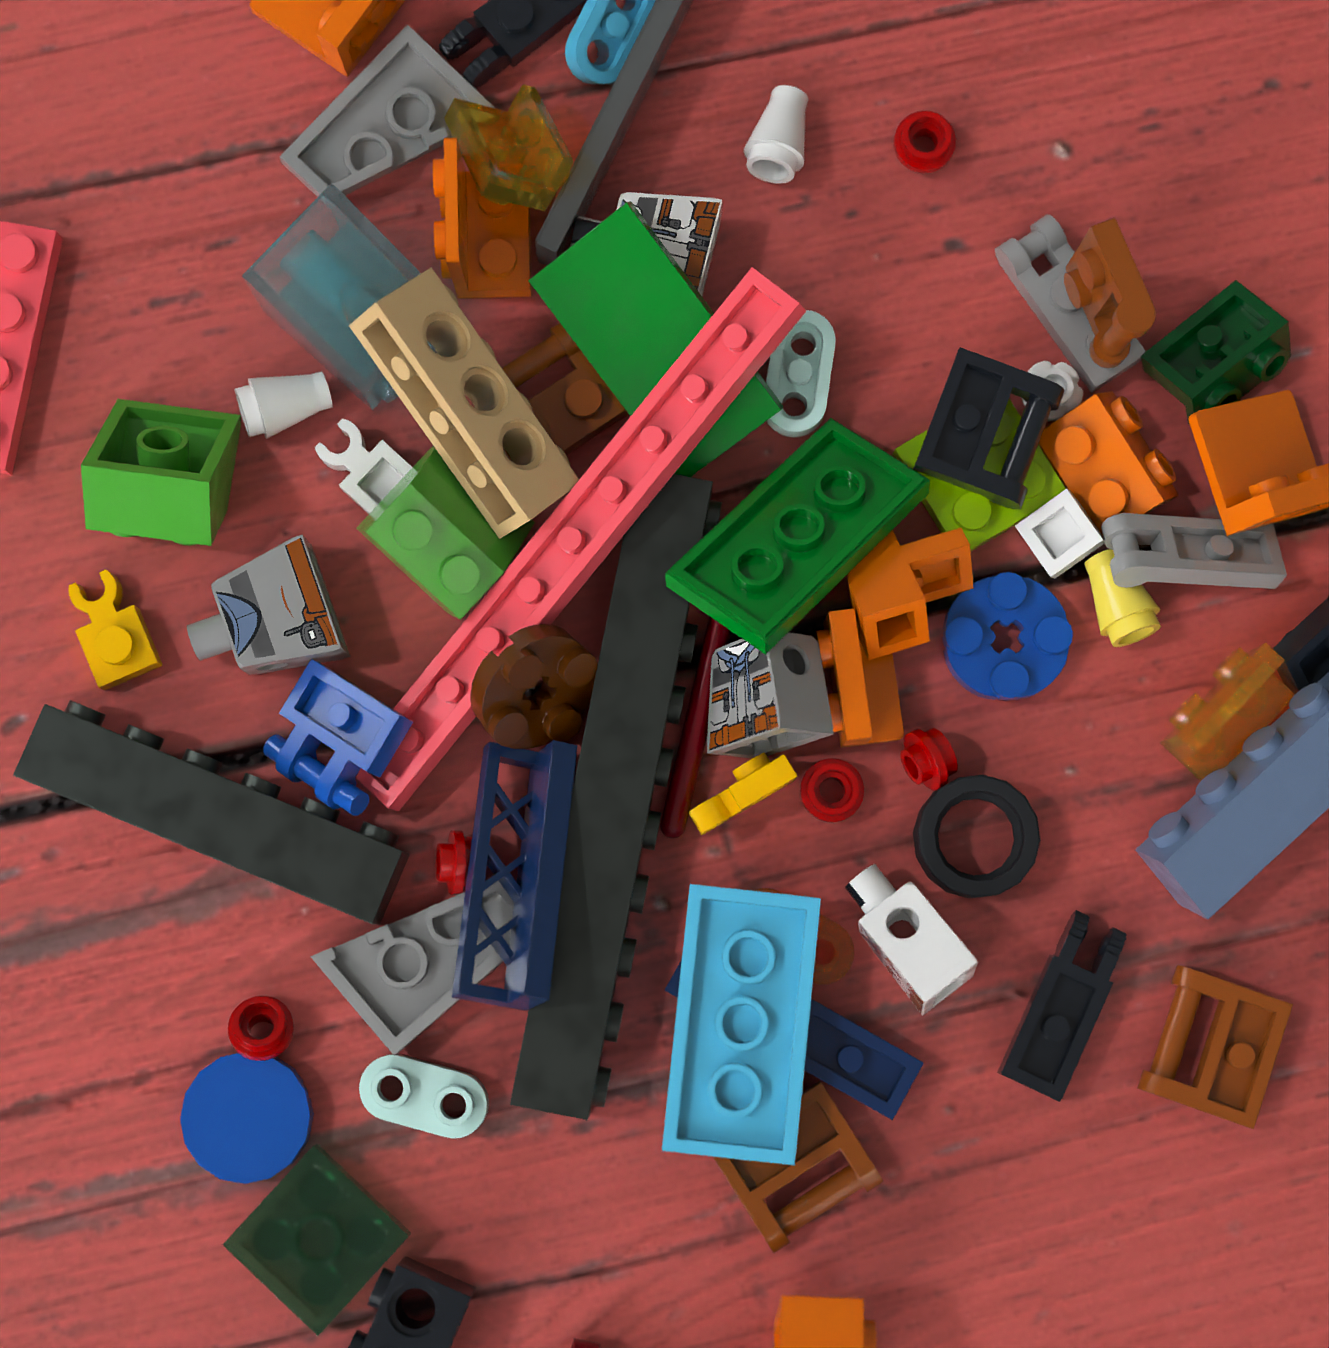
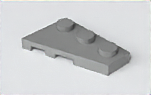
[280,24,498,205]
[310,881,514,1056]

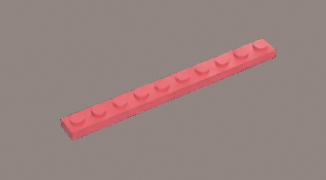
[355,267,806,811]

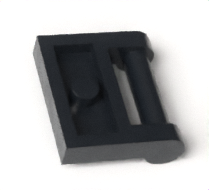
[913,347,1065,509]

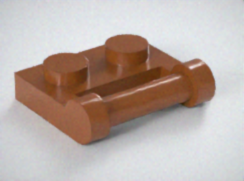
[1064,218,1156,369]
[465,323,628,461]
[1137,965,1293,1129]
[713,1081,884,1253]

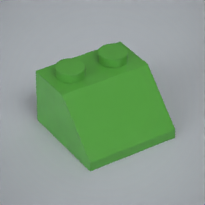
[81,399,241,546]
[356,446,535,620]

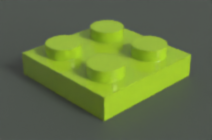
[893,399,1066,551]

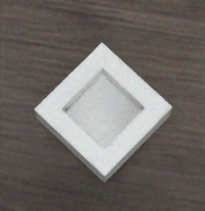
[1015,488,1105,579]

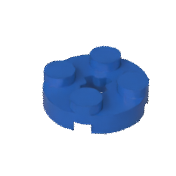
[942,572,1073,701]

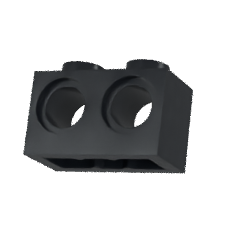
[348,1256,476,1348]

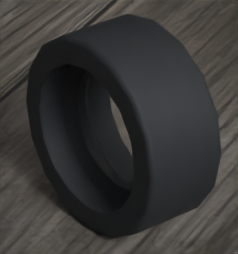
[913,775,1041,899]

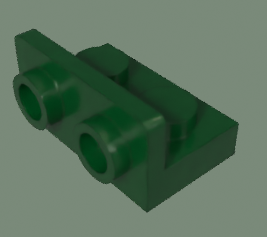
[1141,280,1291,425]

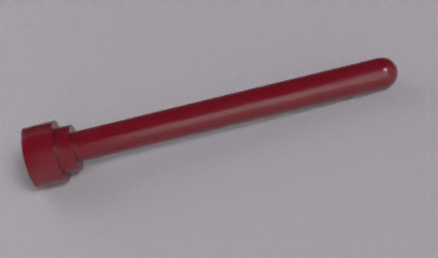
[660,616,732,839]

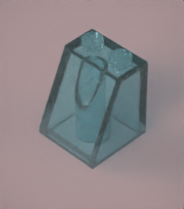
[242,183,437,410]

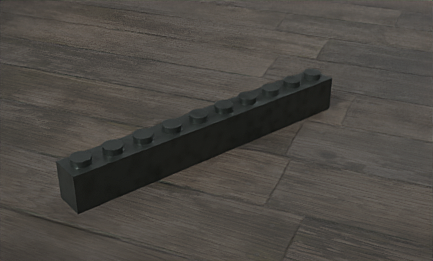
[510,474,722,1120]

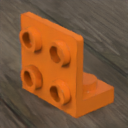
[249,0,405,77]
[433,137,532,299]
[1188,390,1329,536]

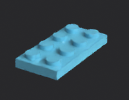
[662,884,821,1165]

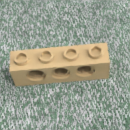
[349,267,579,539]

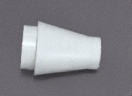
[744,85,808,184]
[235,371,333,439]

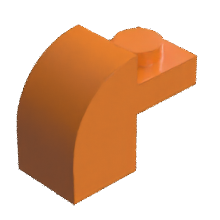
[848,528,974,660]

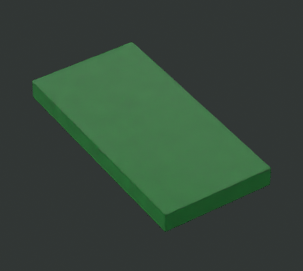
[528,201,784,477]
[665,418,930,655]

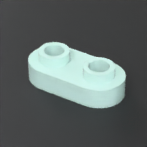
[766,310,836,438]
[359,1054,489,1138]

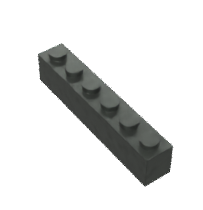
[13,700,410,925]

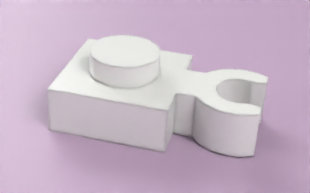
[315,419,412,514]

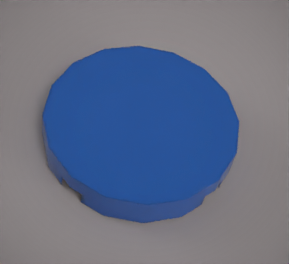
[180,1053,314,1184]

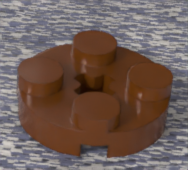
[470,624,598,749]

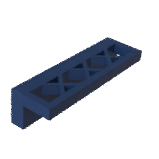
[452,740,577,1011]

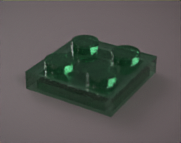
[223,1144,411,1336]

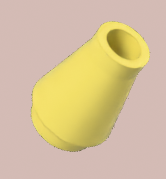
[1084,549,1161,647]

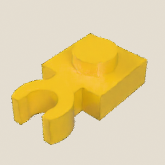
[69,570,163,691]
[689,752,797,835]

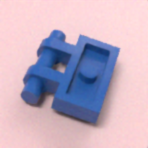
[263,659,413,816]

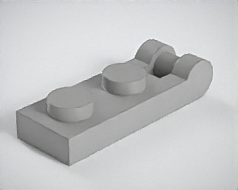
[995,214,1146,393]
[1101,513,1287,589]

